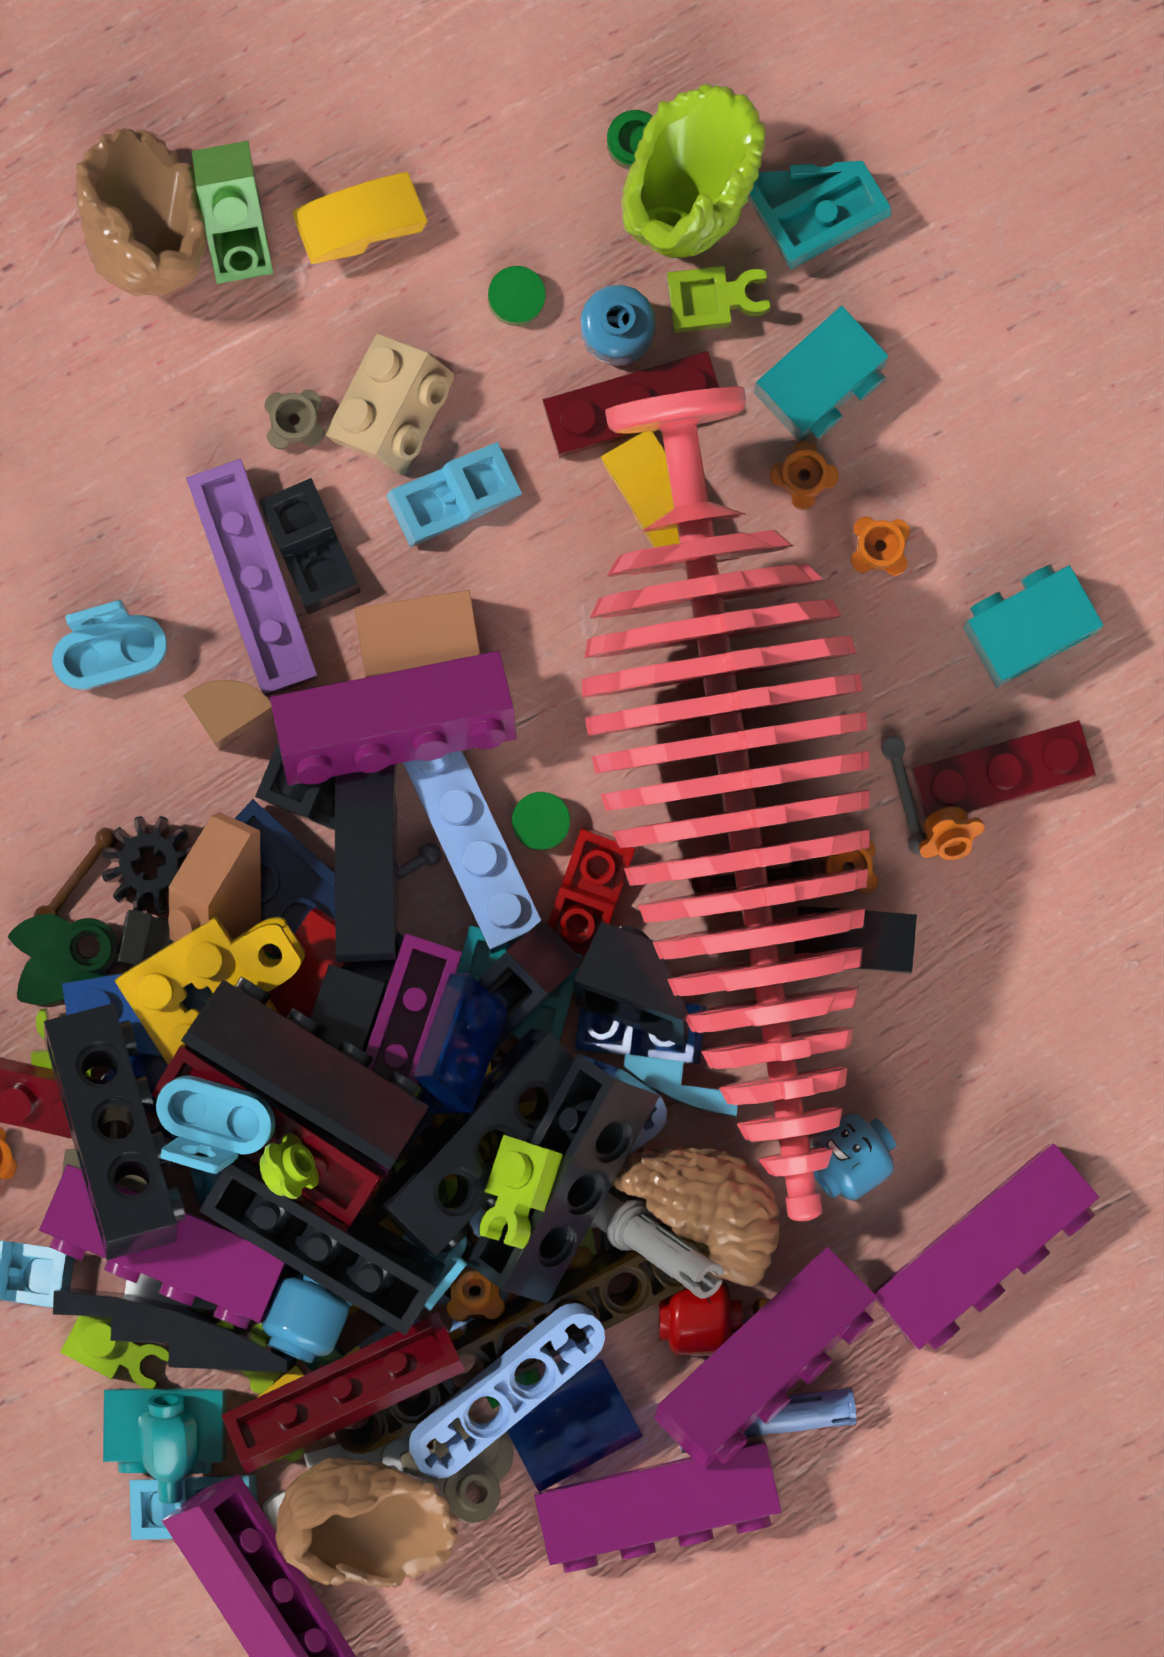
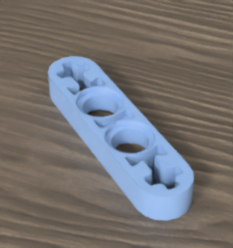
[409,1303,605,1479]

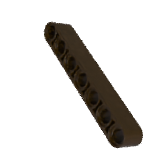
[334,1223,703,1454]

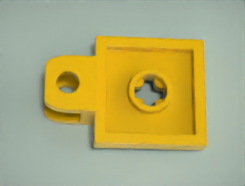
[114,916,305,1065]

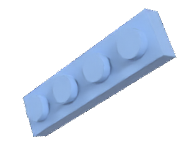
[403,751,541,954]

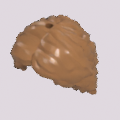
[76,128,207,296]
[612,1146,780,1287]
[275,1457,459,1588]

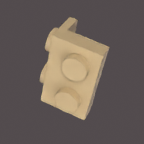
[324,333,455,475]

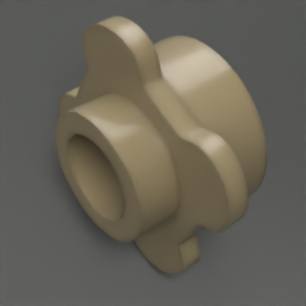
[264,390,324,449]

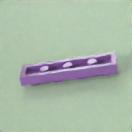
[186,459,318,697]

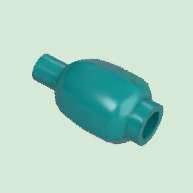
[138,1393,198,1504]

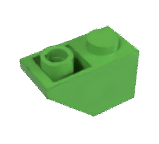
[192,141,273,284]

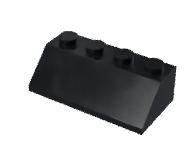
[181,976,429,1170]

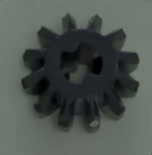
[102,816,192,914]

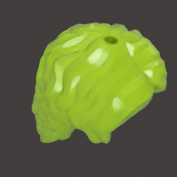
[621,84,766,259]

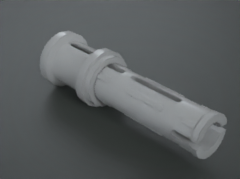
[589,1185,724,1298]

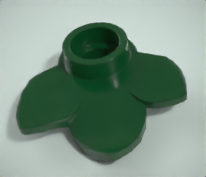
[8,913,118,1005]

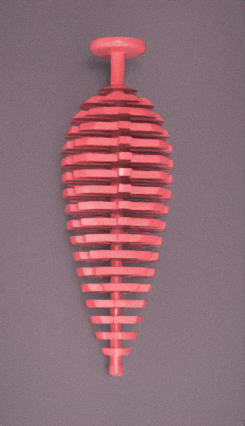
[582,386,870,1222]

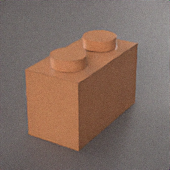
[354,590,480,678]

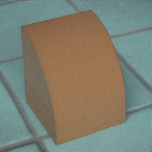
[183,680,273,750]

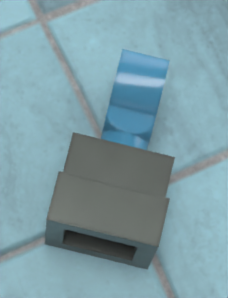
[115,909,175,967]

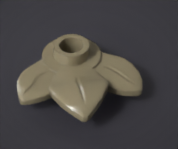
[400,1415,513,1523]

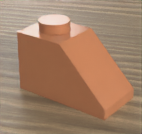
[168,812,261,941]

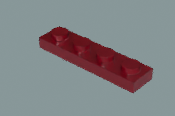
[151,1043,386,1226]
[221,1312,466,1474]

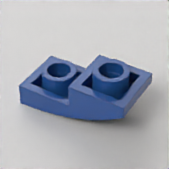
[575,1003,706,1065]

